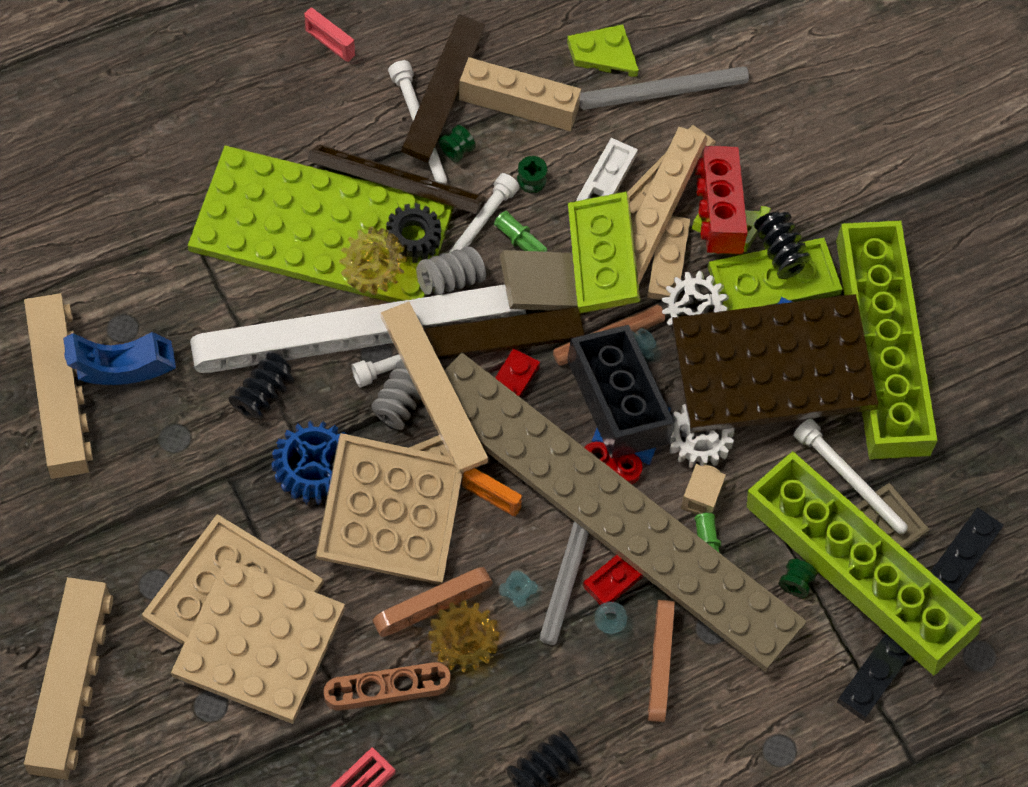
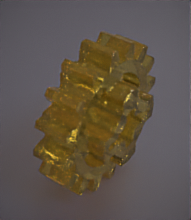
[339,227,407,295]
[429,600,499,672]

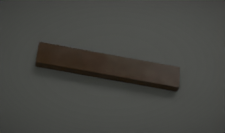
[401,14,485,163]
[307,144,486,214]
[424,307,584,360]

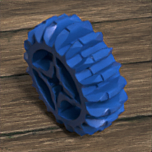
[272,420,346,504]

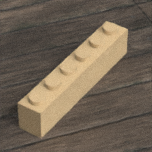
[24,293,93,479]
[24,577,113,780]

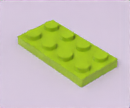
[568,192,640,313]
[708,238,842,310]

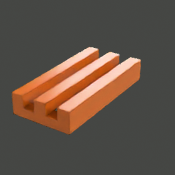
[462,468,523,517]

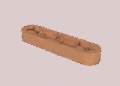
[373,567,493,637]
[648,600,674,723]
[324,662,450,711]

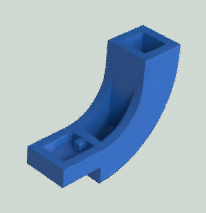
[63,332,176,385]

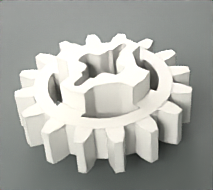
[662,271,729,326]
[669,404,734,468]

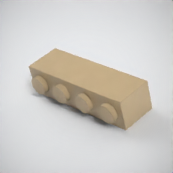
[459,57,581,131]

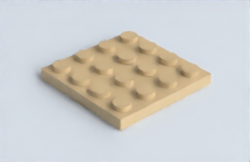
[315,433,462,585]
[142,514,324,645]
[171,558,345,724]

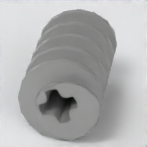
[417,246,486,295]
[372,359,421,430]

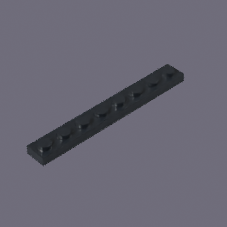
[837,507,1004,721]

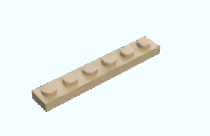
[632,127,708,286]

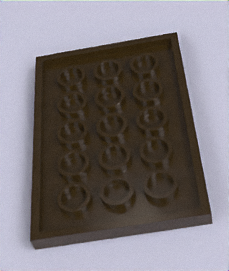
[672,294,878,433]

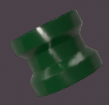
[439,125,476,163]
[517,156,548,193]
[778,559,818,598]

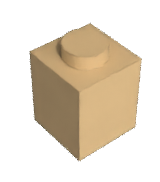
[681,464,726,515]

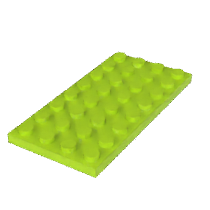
[187,146,454,303]

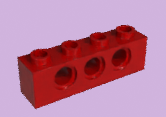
[695,145,748,254]

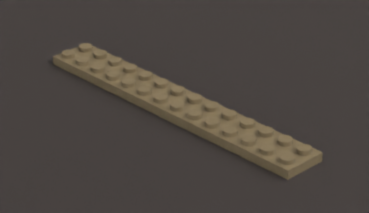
[421,353,807,672]

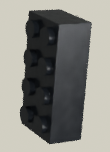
[567,325,674,459]

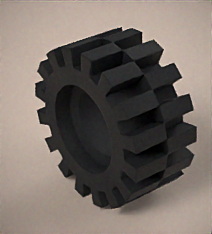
[386,203,441,263]

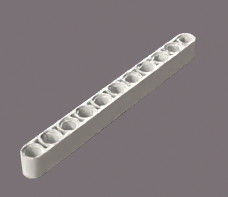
[190,285,526,373]

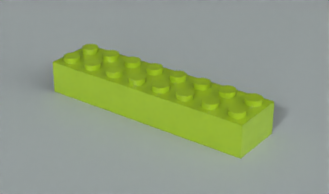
[836,221,937,459]
[747,451,983,676]

